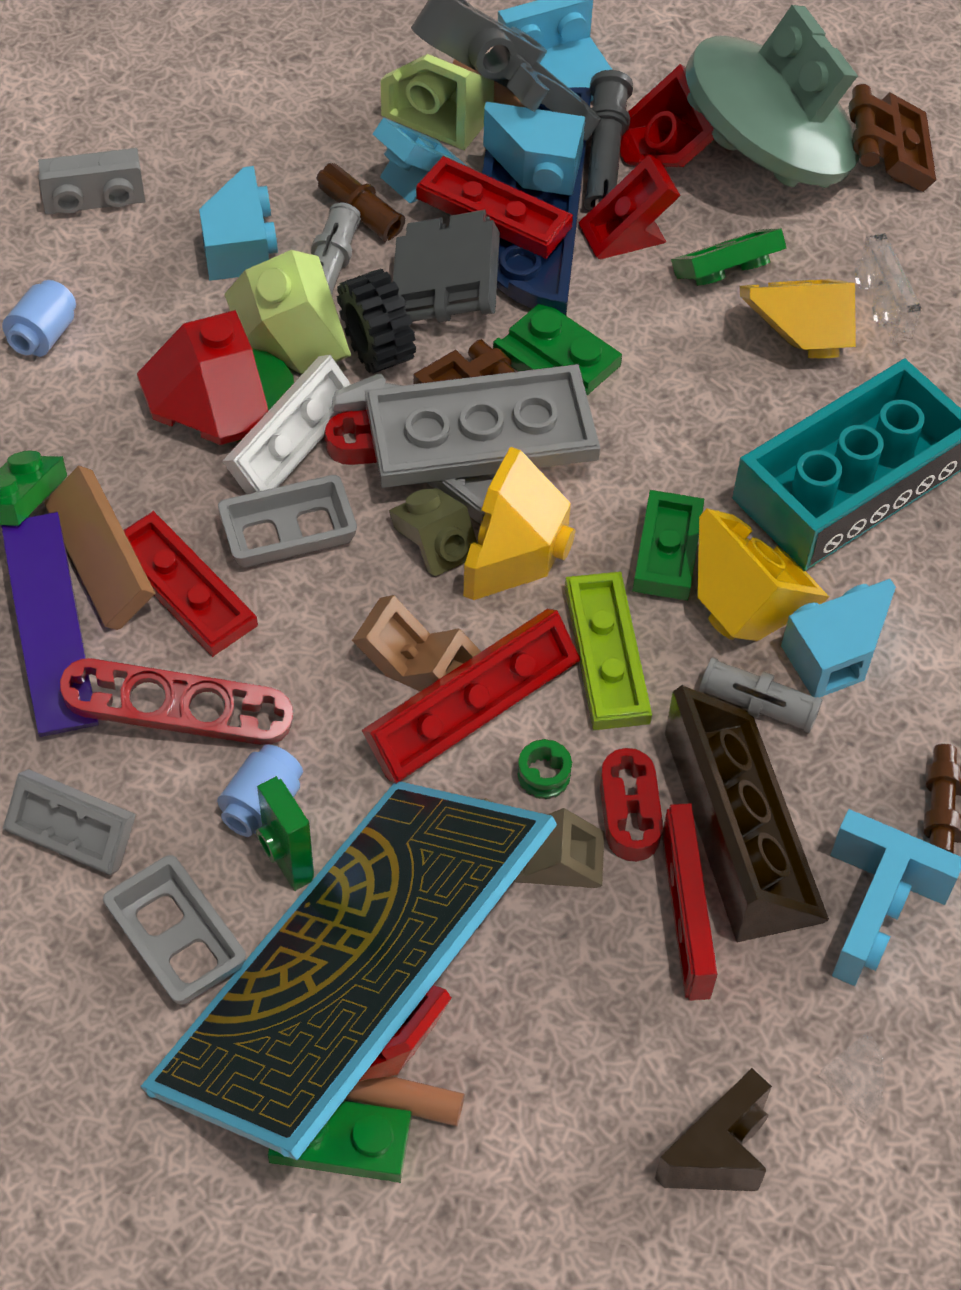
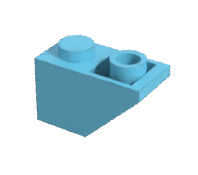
[199,166,278,281]
[781,579,896,698]

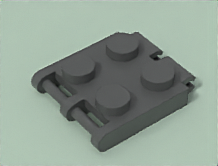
[393,209,500,323]

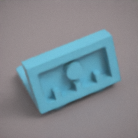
[498,0,612,101]

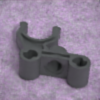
[411,0,602,140]

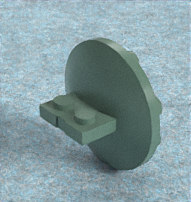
[686,5,860,188]

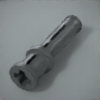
[584,70,633,211]

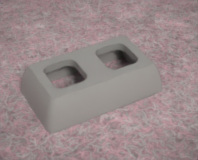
[218,475,357,568]
[103,855,246,1005]

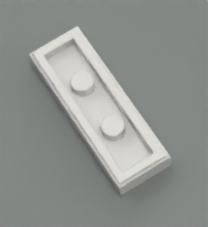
[222,355,351,494]

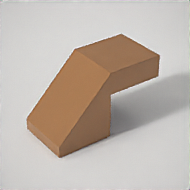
[352,595,481,691]

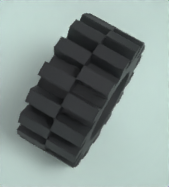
[337,269,416,374]

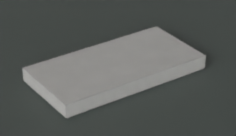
[365,364,600,488]

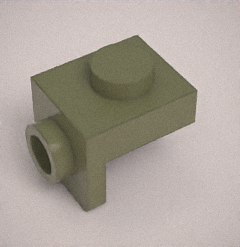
[389,488,477,576]

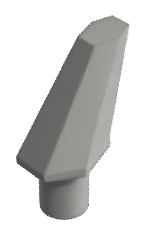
[331,374,403,411]

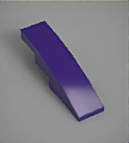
[1,512,99,737]

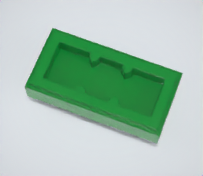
[256,776,314,891]

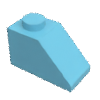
[483,102,585,196]

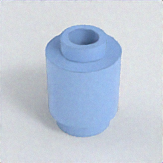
[2,280,76,357]
[217,744,303,837]

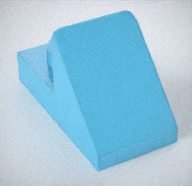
[372,117,468,203]

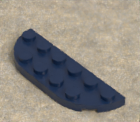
[482,87,592,315]

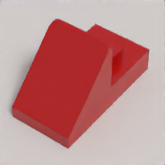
[578,154,681,260]

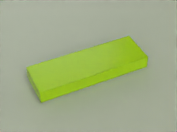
[565,571,652,731]

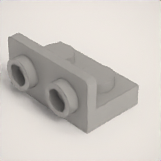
[38,148,145,215]

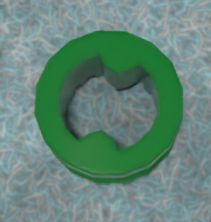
[517,739,572,799]

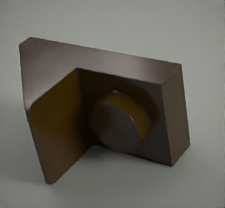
[655,1068,772,1191]

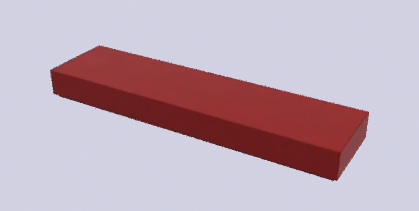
[362,609,581,783]

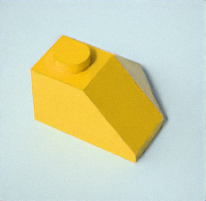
[739,279,856,358]
[463,447,576,600]
[698,508,829,641]

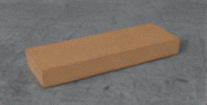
[44,465,156,630]

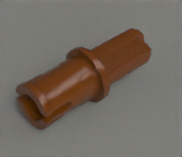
[316,163,406,242]

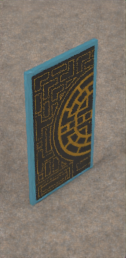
[141,781,557,1160]

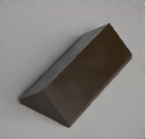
[665,685,829,943]

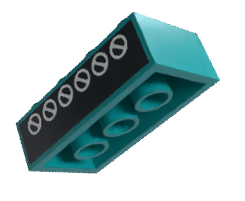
[732,358,961,571]

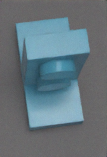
[830,809,961,986]

